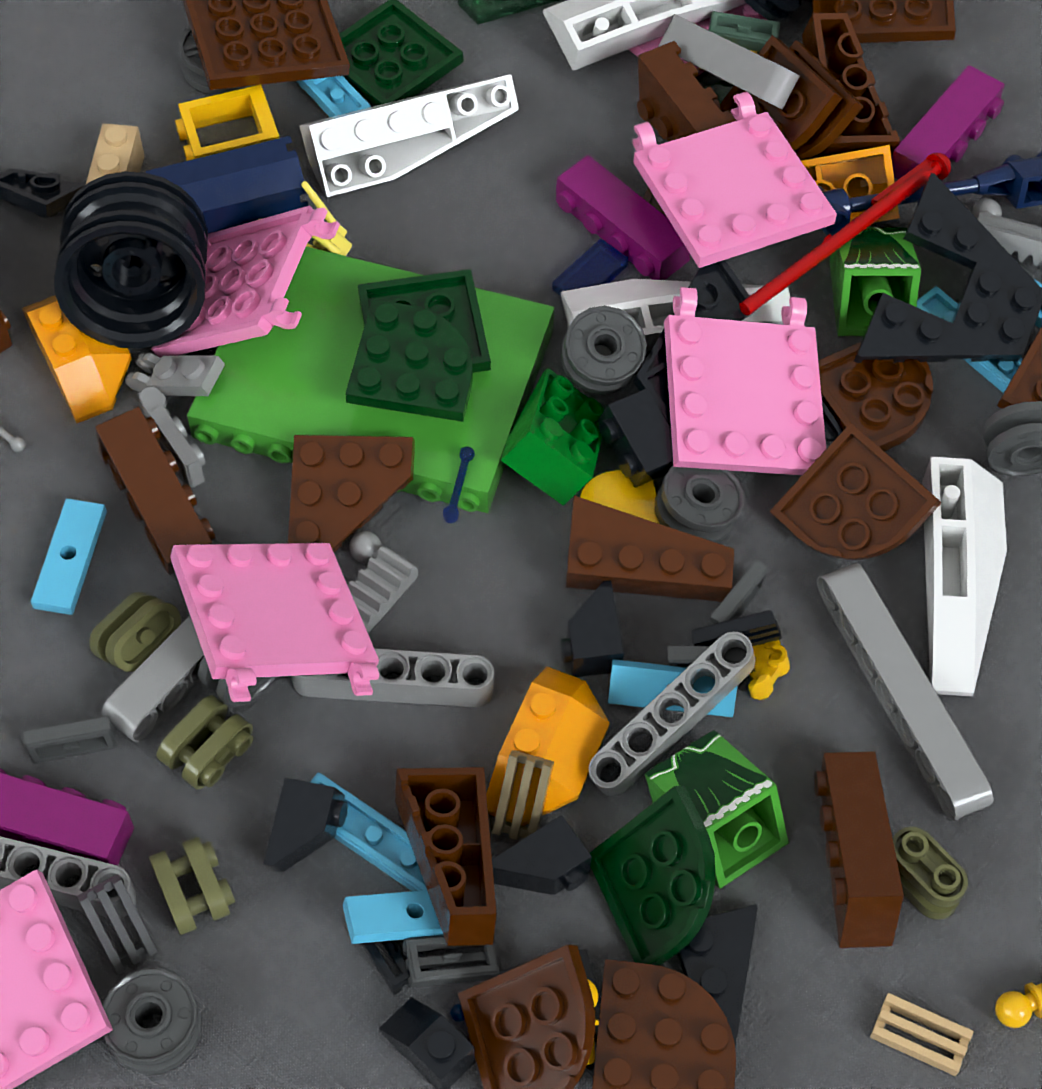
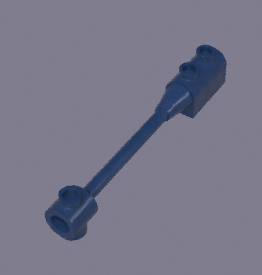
[818,151,1042,236]

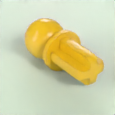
[995,982,1042,1028]

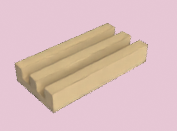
[870,993,974,1077]

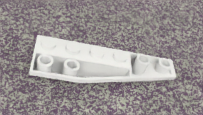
[543,0,746,71]
[299,74,519,197]
[561,279,791,356]
[922,457,1007,696]

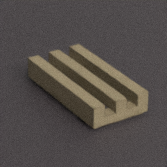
[492,750,554,840]

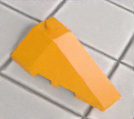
[801,145,900,223]

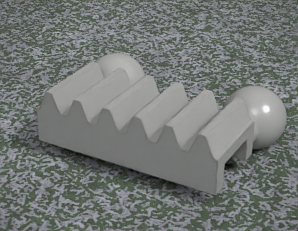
[972,199,1042,266]
[348,531,418,634]

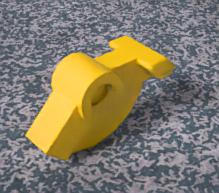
[748,640,790,700]

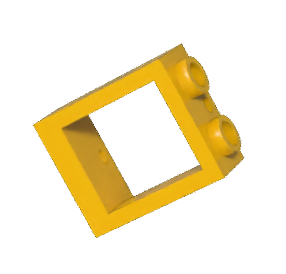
[175,85,279,161]

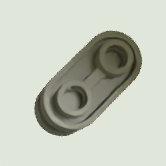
[89,592,181,672]
[157,695,253,790]
[893,827,968,920]
[148,836,235,936]

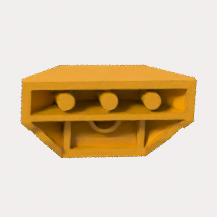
[21,295,132,423]
[486,666,610,826]

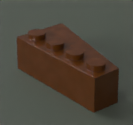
[802,13,901,157]
[637,41,737,142]
[95,406,216,575]
[565,496,735,602]
[814,751,904,948]
[395,767,497,946]

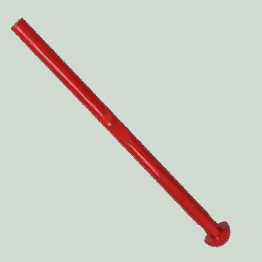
[739,152,951,316]

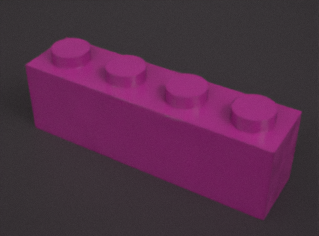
[892,65,1005,186]
[556,155,690,280]
[0,768,134,866]

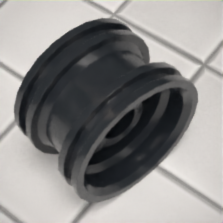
[54,171,208,348]

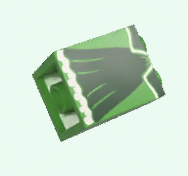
[829,227,921,336]
[645,730,789,889]

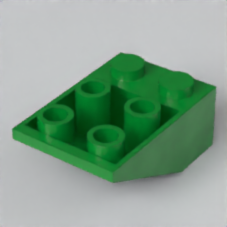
[501,368,604,506]

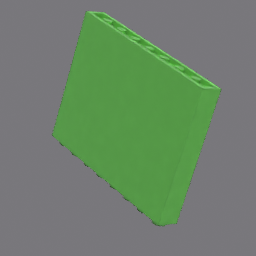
[187,247,555,513]

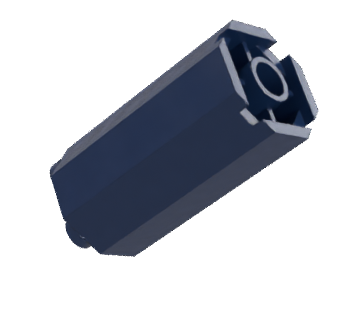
[145,136,309,234]

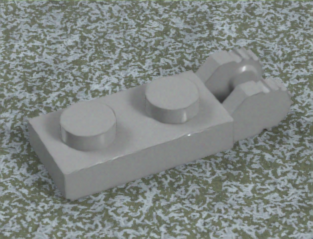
[125,353,225,396]
[139,386,206,487]

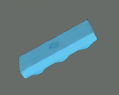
[31,498,107,615]
[608,659,737,717]
[342,890,443,944]

